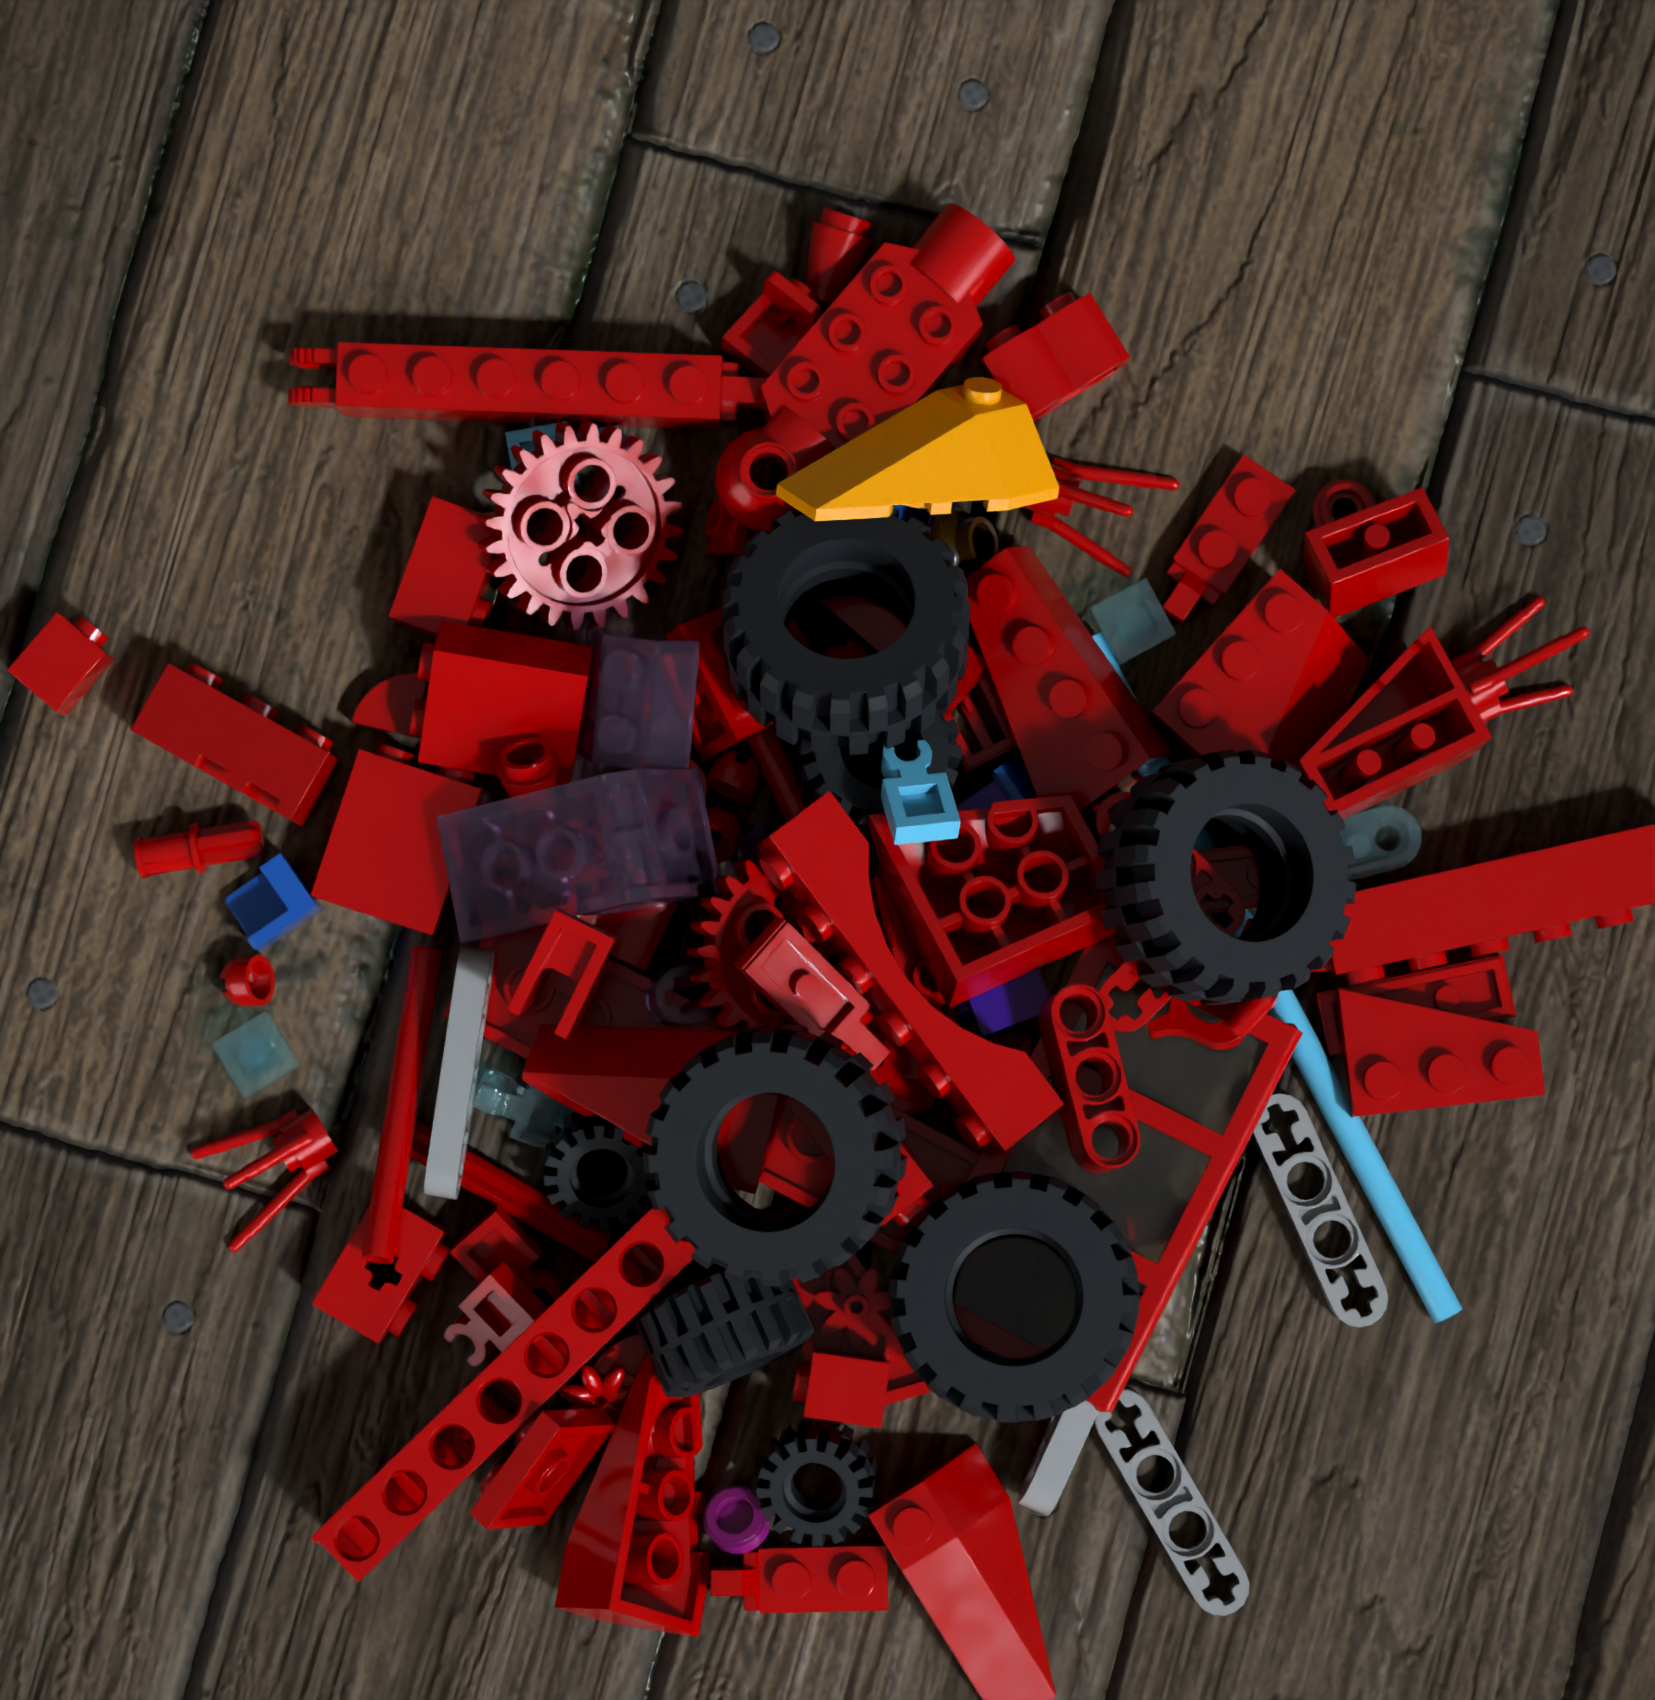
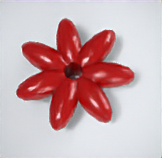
[814,1267,891,1350]
[559,1365,631,1422]

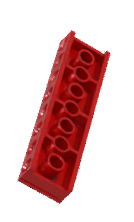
[310,1207,696,1582]

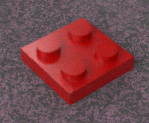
[469,1408,617,1530]

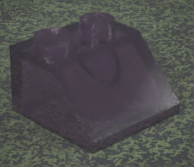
[578,628,700,771]

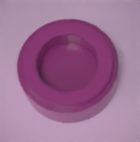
[703,1485,771,1554]

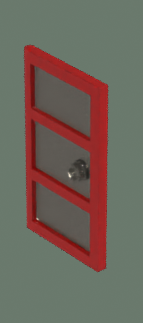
[953,936,1303,1414]

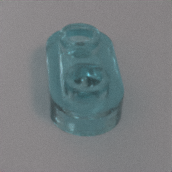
[1339,806,1422,881]

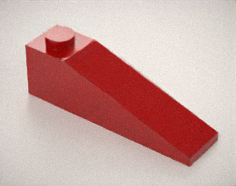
[522,1024,788,1194]
[555,1354,710,1637]
[868,1442,1056,1700]

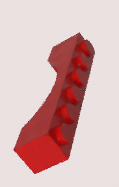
[756,791,1064,1156]

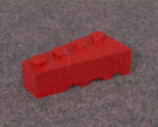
[966,546,1173,819]

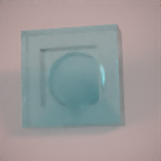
[1089,578,1176,666]
[211,1011,301,1099]

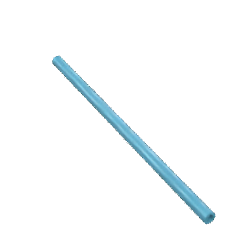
[1092,632,1463,1324]

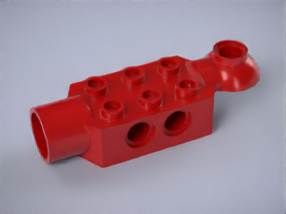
[715,203,1015,531]

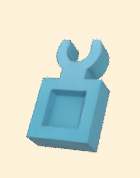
[880,740,960,845]

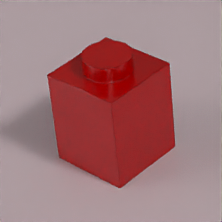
[7,612,115,717]
[793,1349,891,1428]

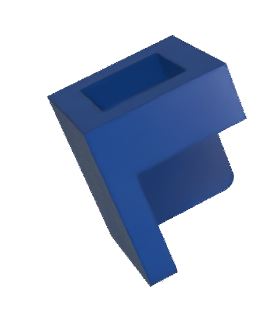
[225,853,323,952]

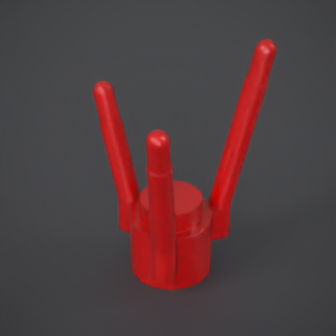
[1023,457,1180,577]
[1451,596,1590,723]
[190,1108,339,1253]

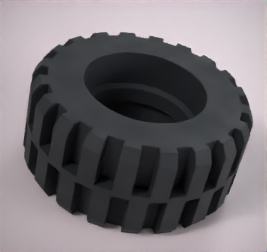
[722,507,970,755]
[1095,749,1356,1005]
[643,1024,907,1286]
[889,1171,1140,1423]

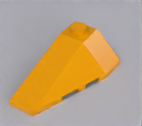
[776,377,1059,521]

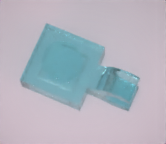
[473,1068,582,1150]

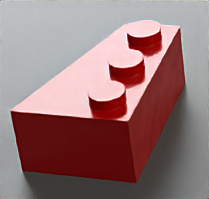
[1294,625,1492,820]
[130,661,342,828]

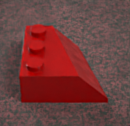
[1148,569,1369,765]
[867,794,1117,1008]

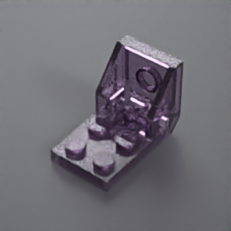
[436,769,722,943]

